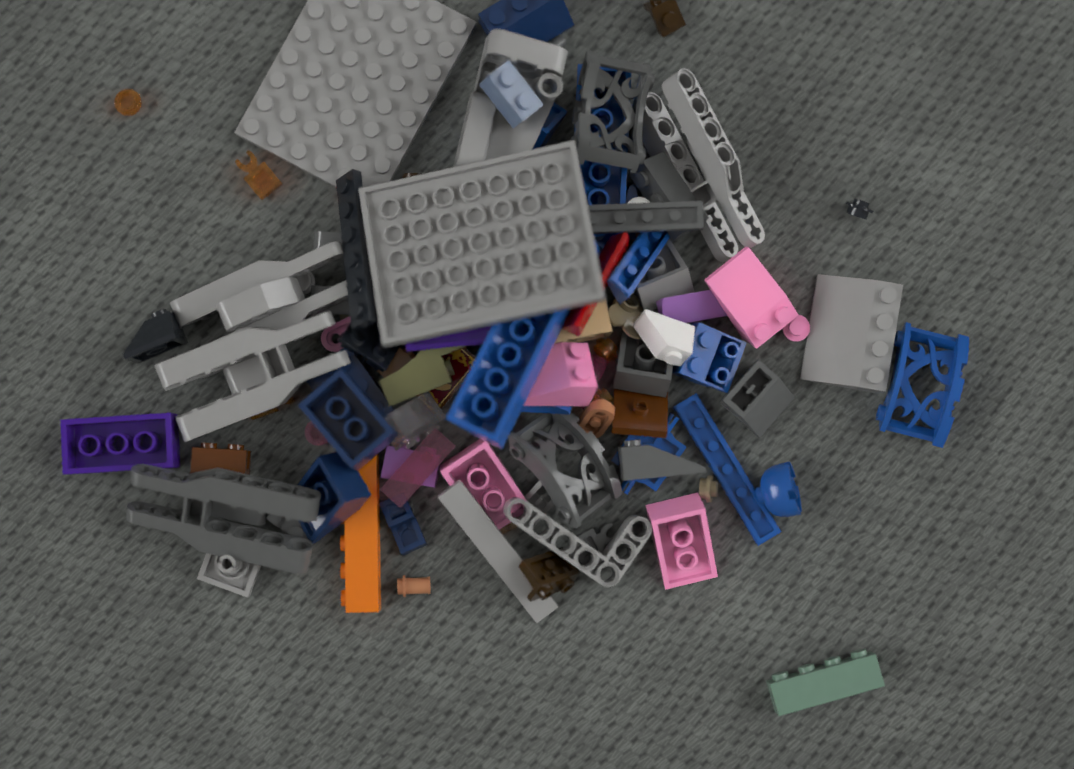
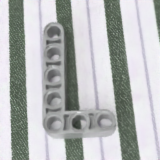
[503,497,652,587]

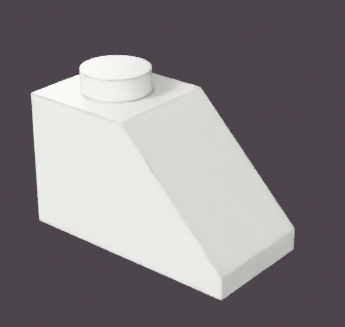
[633,309,695,366]

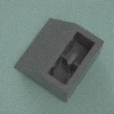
[719,360,795,438]

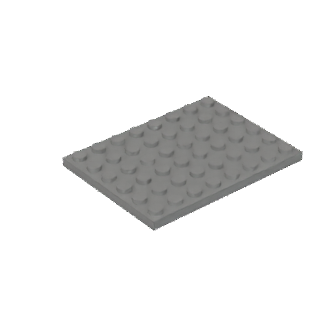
[234,0,477,188]
[358,140,606,347]

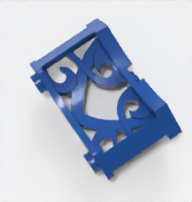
[876,322,969,448]

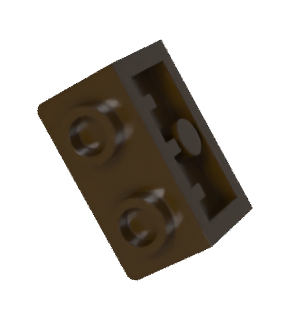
[518,547,580,602]

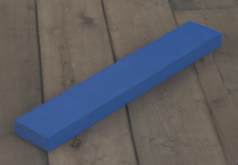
[673,393,781,546]

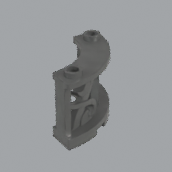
[571,50,655,174]
[508,412,623,528]

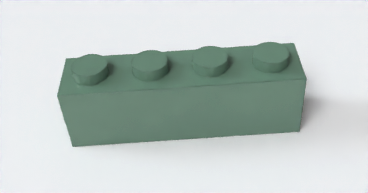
[766,649,885,716]

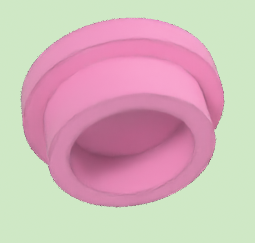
[783,315,810,342]

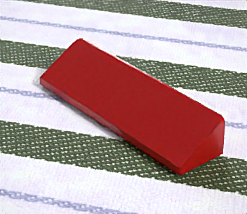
[562,232,629,337]

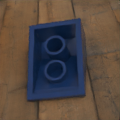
[297,451,371,544]

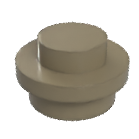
[699,475,718,503]

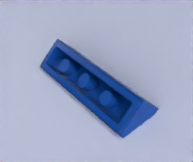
[607,231,670,304]

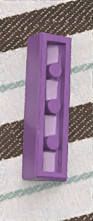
[656,290,727,323]

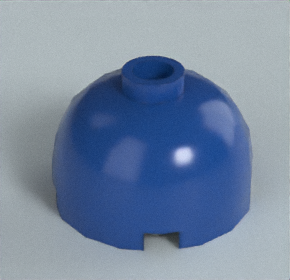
[756,462,802,517]

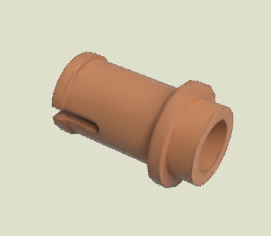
[397,575,431,597]

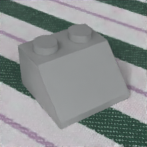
[634,239,694,311]

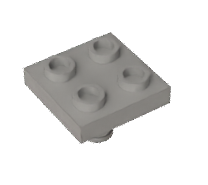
[197,553,261,598]

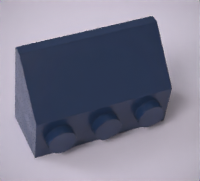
[478,0,574,43]

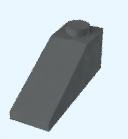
[617,439,706,481]

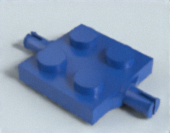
[611,413,686,495]

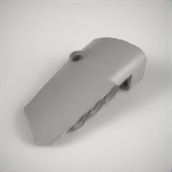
[453,29,568,167]

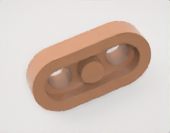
[577,399,615,438]

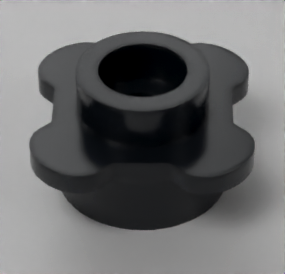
[846,198,874,220]

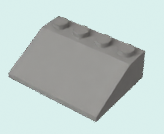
[800,274,903,394]

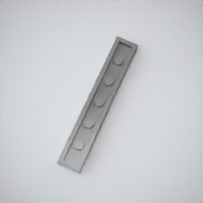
[438,479,558,623]

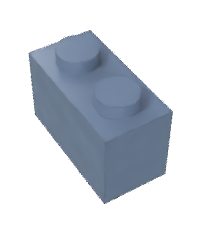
[479,60,543,128]

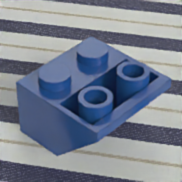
[672,322,747,393]

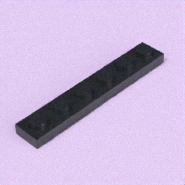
[336,169,378,331]

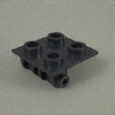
[337,314,401,372]

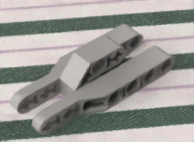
[631,68,765,262]
[170,241,348,378]
[154,311,351,442]

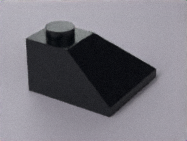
[123,309,188,364]

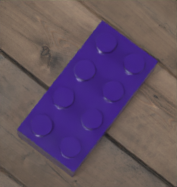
[60,413,181,475]

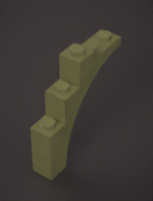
[379,346,467,406]

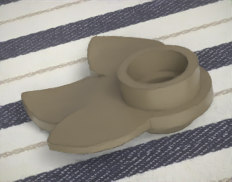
[608,293,644,339]

